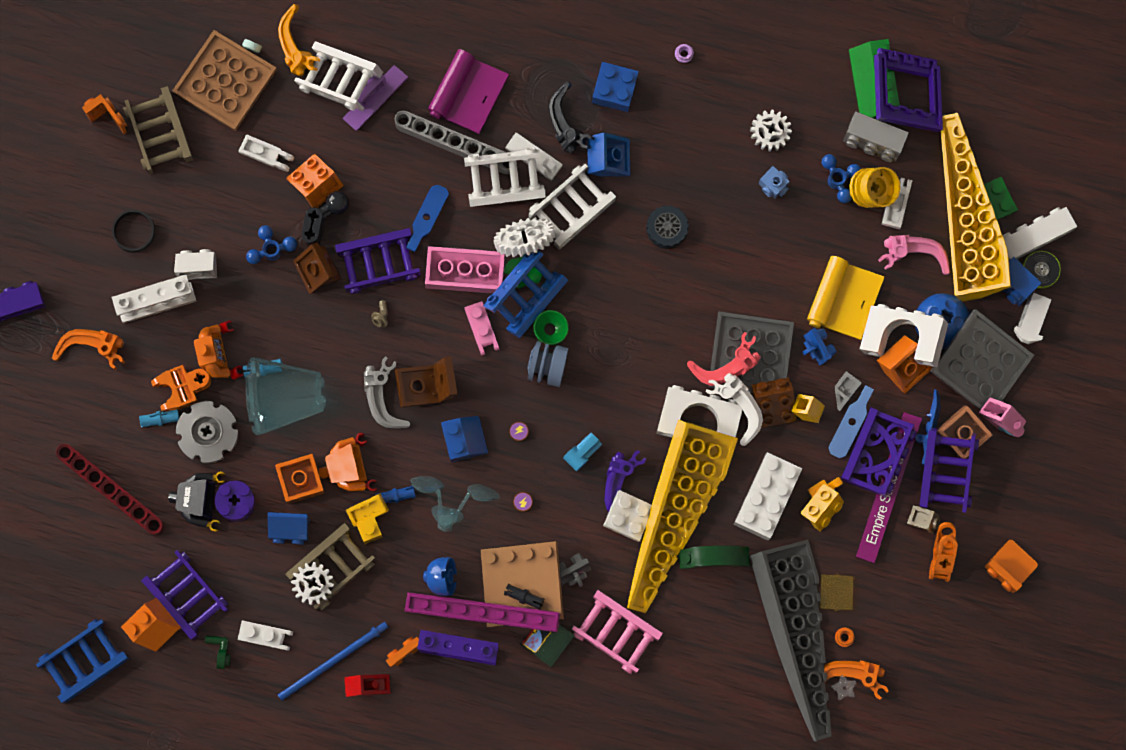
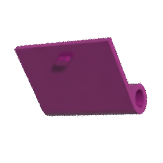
[428,49,509,134]

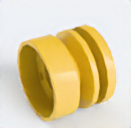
[849,167,901,208]

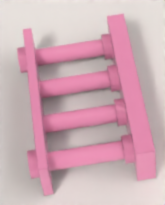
[572,590,663,674]

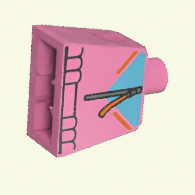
[979,397,1026,437]

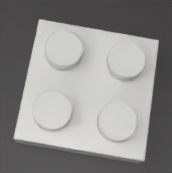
[603,490,652,542]

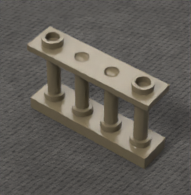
[123,86,193,175]
[286,523,376,611]

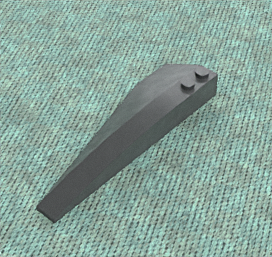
[750,540,831,742]

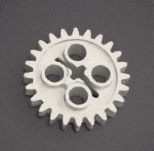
[494,217,556,257]

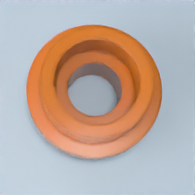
[835,627,855,647]

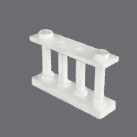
[294,42,383,111]
[464,147,546,207]
[529,164,616,250]
[112,275,197,324]

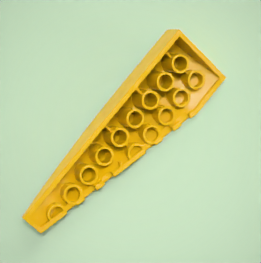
[627,420,738,613]

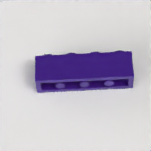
[0,281,46,321]

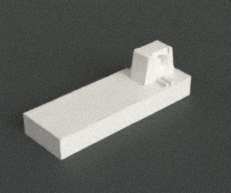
[505,133,562,181]

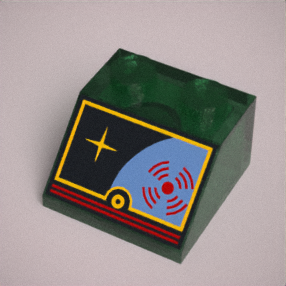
[520,624,574,668]

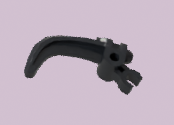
[548,81,594,154]

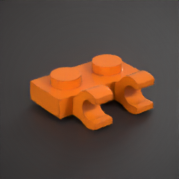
[386,637,419,668]

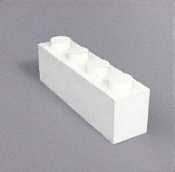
[1003,207,1077,261]

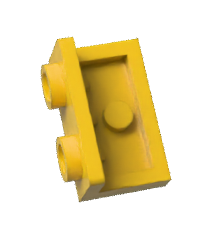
[801,484,844,532]

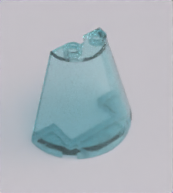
[246,357,326,435]

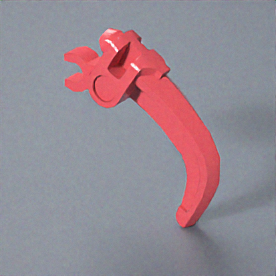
[687,332,761,386]

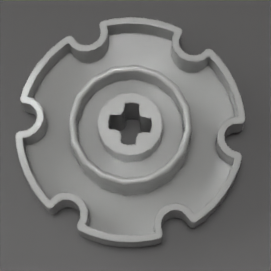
[176,401,239,464]

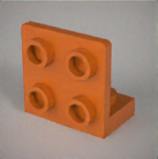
[287,154,344,208]

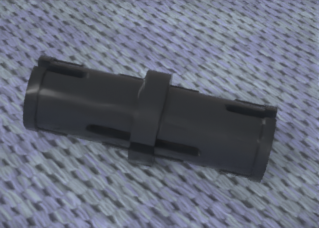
[504,584,545,610]

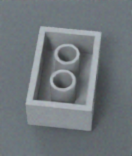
[843,111,909,162]

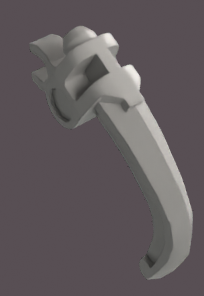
[364,357,410,428]

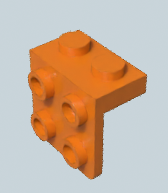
[82,94,127,134]
[984,540,1038,593]

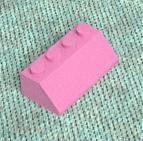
[425,246,505,293]

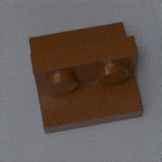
[293,243,341,294]

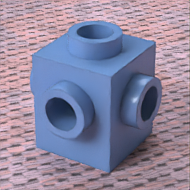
[758,166,789,199]

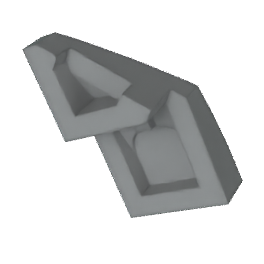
[835,371,862,411]

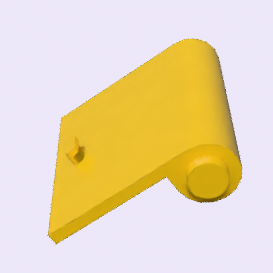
[807,256,884,340]

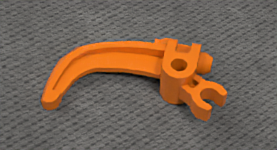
[52,329,125,370]
[824,660,889,700]

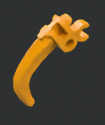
[278,4,321,76]

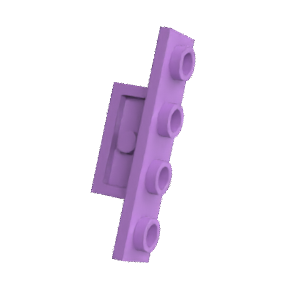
[343,65,408,131]

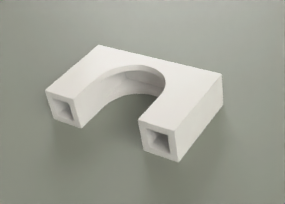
[860,304,948,367]
[656,385,742,438]

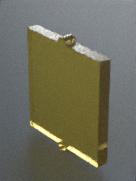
[820,573,853,611]

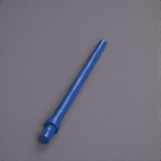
[278,621,389,701]

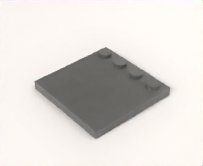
[930,310,1034,410]
[708,311,794,394]

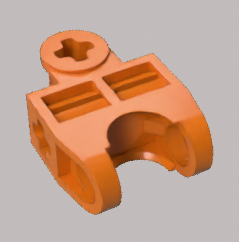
[151,365,212,412]
[929,522,958,582]

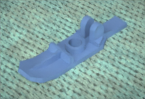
[828,385,874,458]

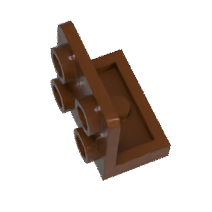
[751,378,797,428]

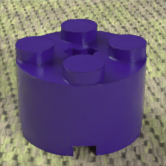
[215,481,256,522]

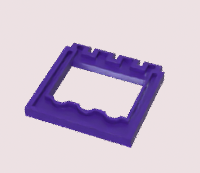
[874,48,943,132]

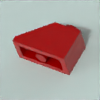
[344,674,391,697]

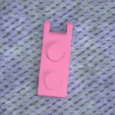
[464,301,499,356]

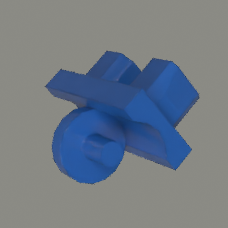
[803,328,836,366]

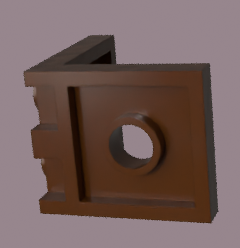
[395,356,457,408]

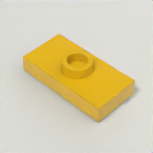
[346,493,389,527]

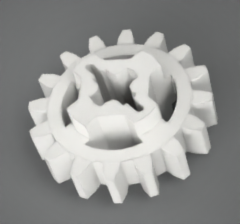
[750,110,792,152]
[291,562,334,605]

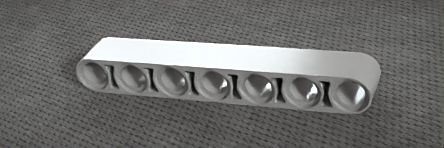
[395,111,517,175]

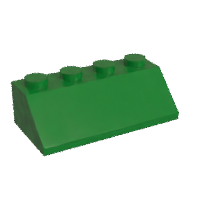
[849,39,900,119]

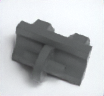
[559,553,591,587]

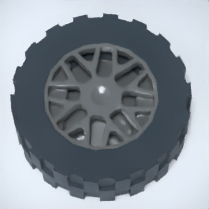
[646,205,689,249]

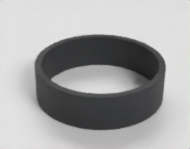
[112,210,155,253]

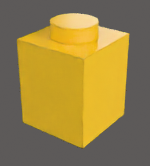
[792,394,825,423]
[356,517,382,544]

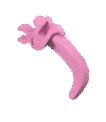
[878,235,950,275]

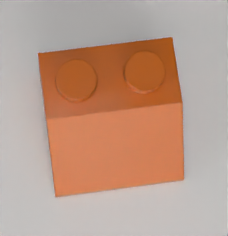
[877,335,932,394]
[121,598,181,652]

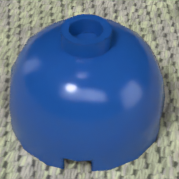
[423,557,457,596]

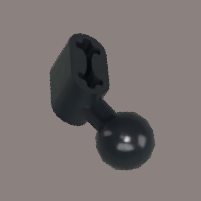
[301,191,349,246]

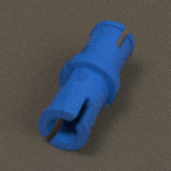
[375,485,416,504]

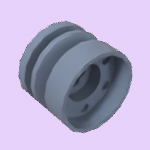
[527,341,569,388]

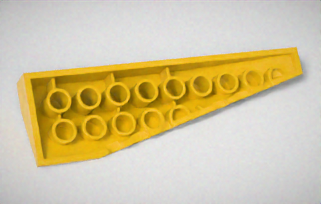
[941,113,1011,302]

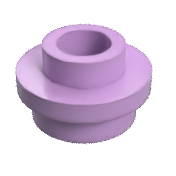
[675,44,694,63]

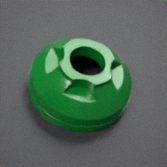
[533,310,568,345]

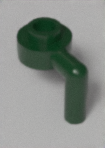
[205,635,231,670]

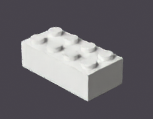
[733,452,802,541]

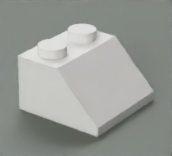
[174,249,217,280]

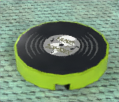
[1023,251,1061,289]

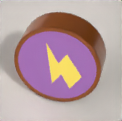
[509,422,529,442]
[513,492,533,512]

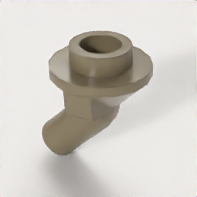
[371,300,388,327]

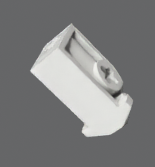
[1014,293,1051,344]

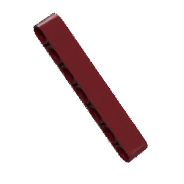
[56,444,165,536]

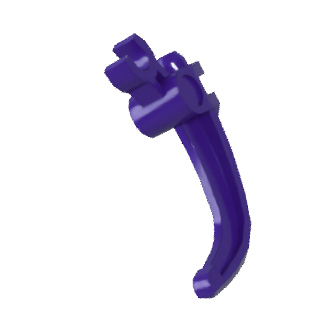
[604,450,646,512]

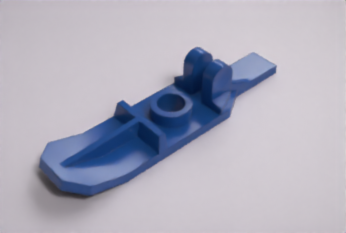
[406,185,449,252]
[915,390,941,466]

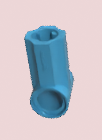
[563,433,602,472]

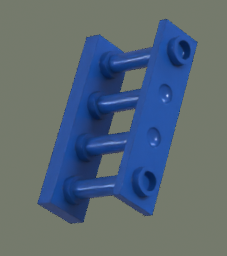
[483,250,568,338]
[36,619,130,704]

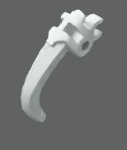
[706,373,763,446]

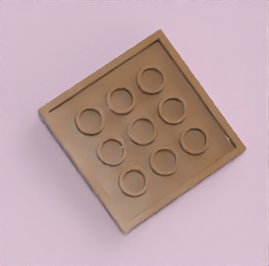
[172,30,277,131]
[481,541,564,627]

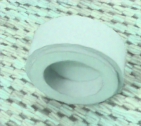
[242,39,262,53]

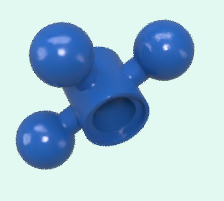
[822,154,861,203]
[246,225,297,264]

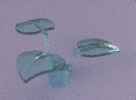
[410,476,500,531]

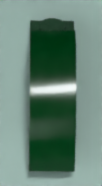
[679,546,750,569]

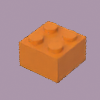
[275,454,325,504]

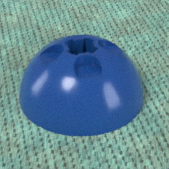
[915,293,970,349]

